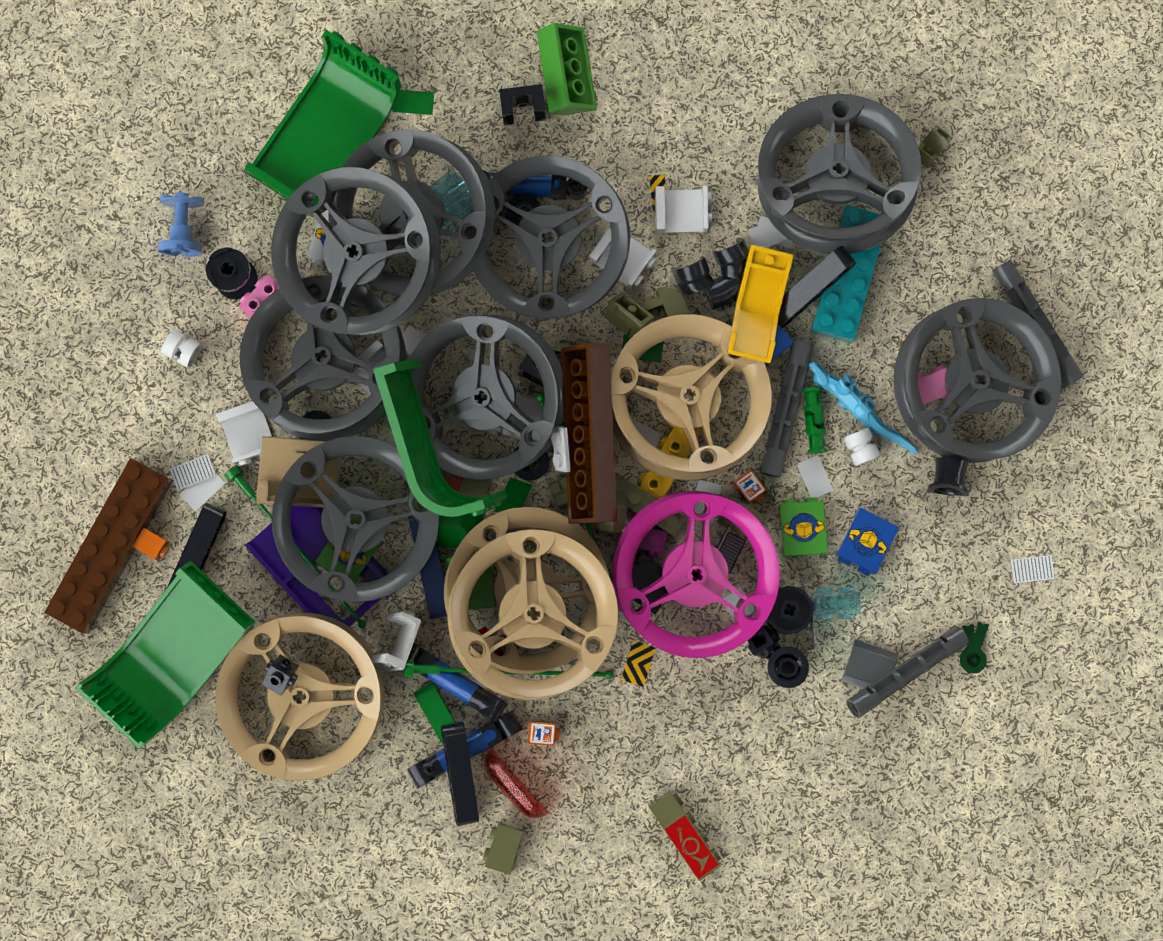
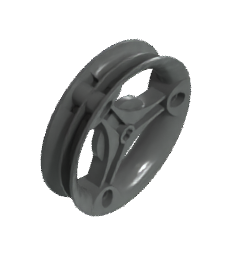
[758,94,921,254]
[328,130,495,294]
[469,155,631,319]
[271,167,441,335]
[240,275,407,441]
[893,298,1061,463]
[409,315,564,480]
[272,436,439,602]

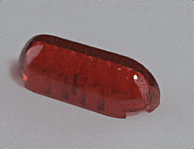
[484,747,550,818]

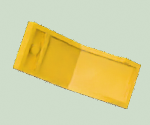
[727,245,794,363]

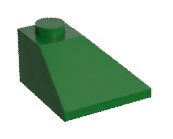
[438,513,484,548]

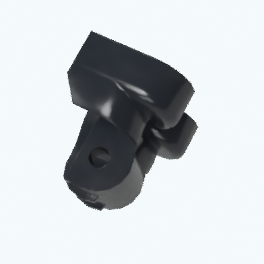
[670,237,749,310]

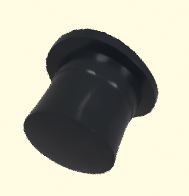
[927,457,969,497]
[767,646,809,688]

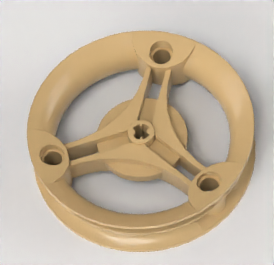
[611,314,772,480]
[444,507,609,674]
[448,530,618,700]
[216,613,385,781]

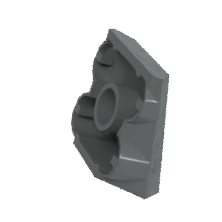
[841,640,899,688]

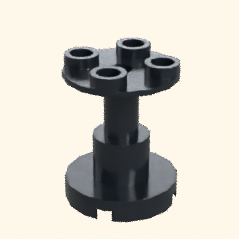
[205,247,258,300]

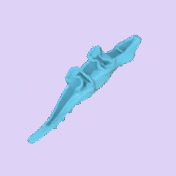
[809,361,918,454]

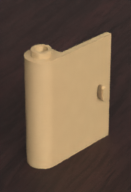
[256,436,340,508]

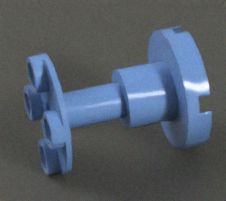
[158,192,204,257]

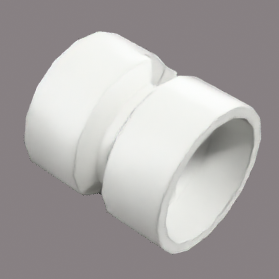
[161,329,202,368]
[843,428,881,466]

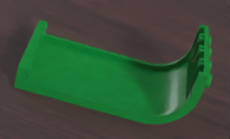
[244,30,401,218]
[373,358,507,517]
[75,561,256,749]

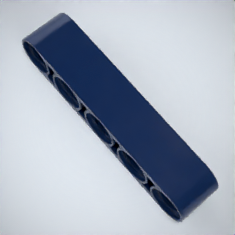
[408,516,447,620]

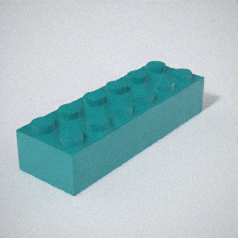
[810,205,881,344]

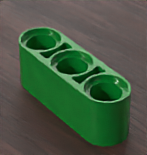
[413,682,456,745]

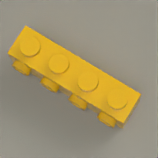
[637,424,701,499]

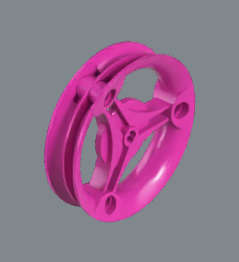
[612,491,780,658]

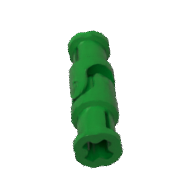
[803,387,827,454]

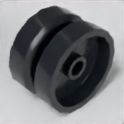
[766,586,814,634]

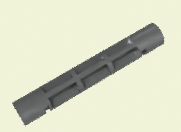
[992,259,1084,388]
[759,339,814,478]
[846,626,969,718]

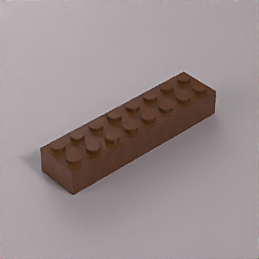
[561,343,617,524]
[44,458,174,634]

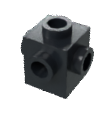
[747,625,781,659]
[262,654,299,696]

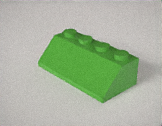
[536,23,597,115]

